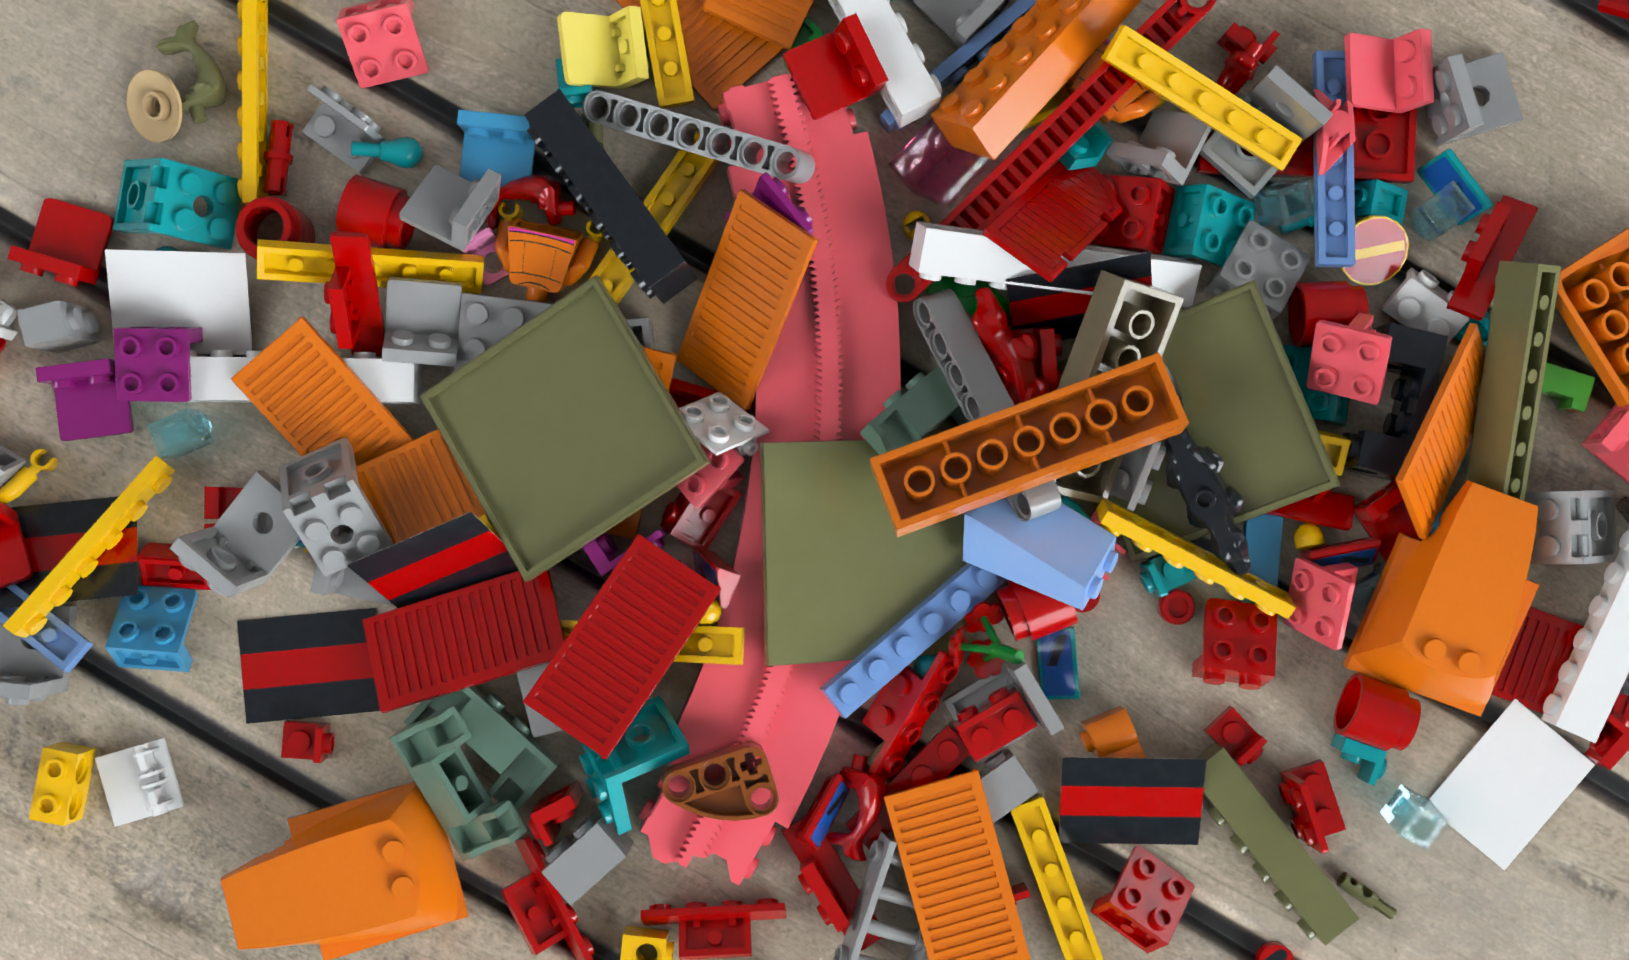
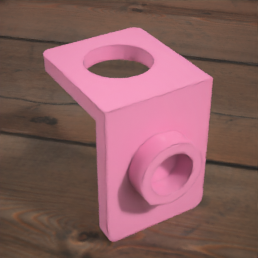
[462,228,509,286]

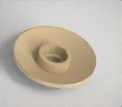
[126,69,183,143]

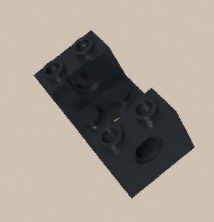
[1342,323,1448,481]

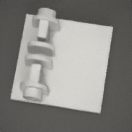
[679,392,769,456]
[95,737,185,827]

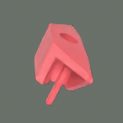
[1313,89,1356,176]

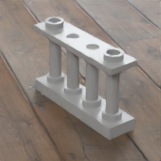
[833,831,929,960]

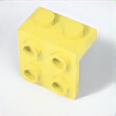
[557,6,649,89]

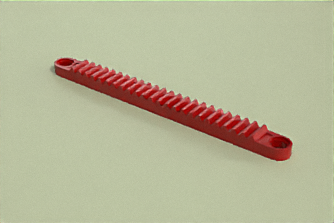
[886,0,1216,303]

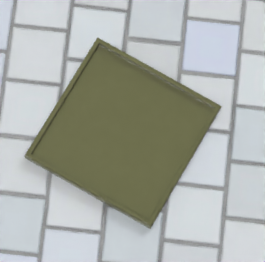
[420,275,711,581]
[1057,279,1340,563]
[760,438,974,666]

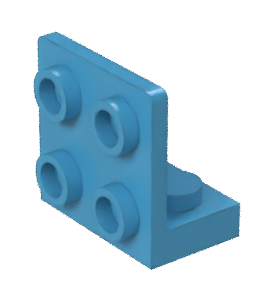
[457,109,536,187]
[105,585,198,672]

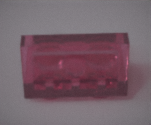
[888,118,989,206]

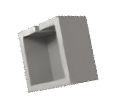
[541,812,634,906]

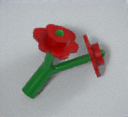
[947,602,1024,679]

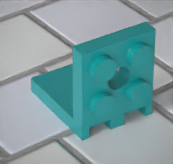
[112,158,240,250]
[579,695,690,836]

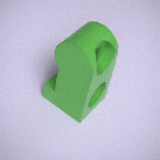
[1541,362,1596,414]

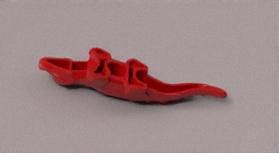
[972,287,1049,405]

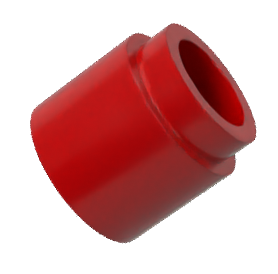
[336,174,416,250]
[236,196,315,259]
[1288,281,1369,347]
[996,580,1078,642]
[1334,673,1421,751]

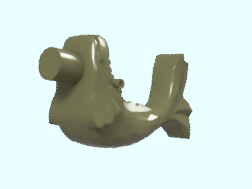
[156,20,227,124]

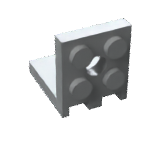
[1425,52,1524,147]
[1199,65,1333,199]
[279,436,393,577]
[169,470,300,598]
[1524,490,1616,564]
[0,604,77,705]
[942,661,1065,763]

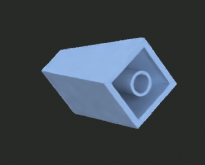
[963,497,1119,611]

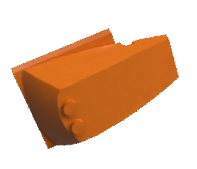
[1555,227,1629,408]
[1343,480,1539,717]
[221,781,469,960]

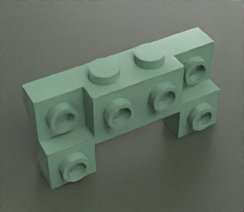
[860,366,968,455]
[404,686,560,810]
[389,705,528,861]

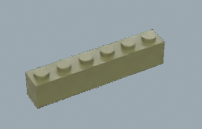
[1195,743,1360,946]

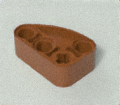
[662,741,779,821]

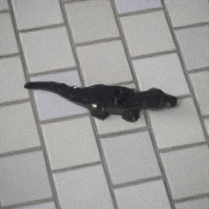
[1163,360,1251,576]

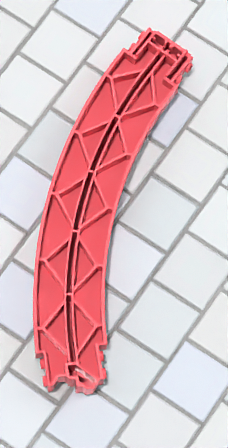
[638,73,901,886]

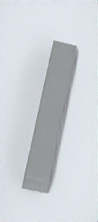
[583,90,815,184]
[913,289,1061,522]

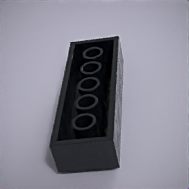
[524,89,698,304]

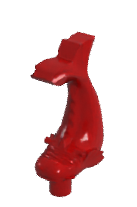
[1216,40,1263,95]
[484,175,576,230]
[826,753,887,861]

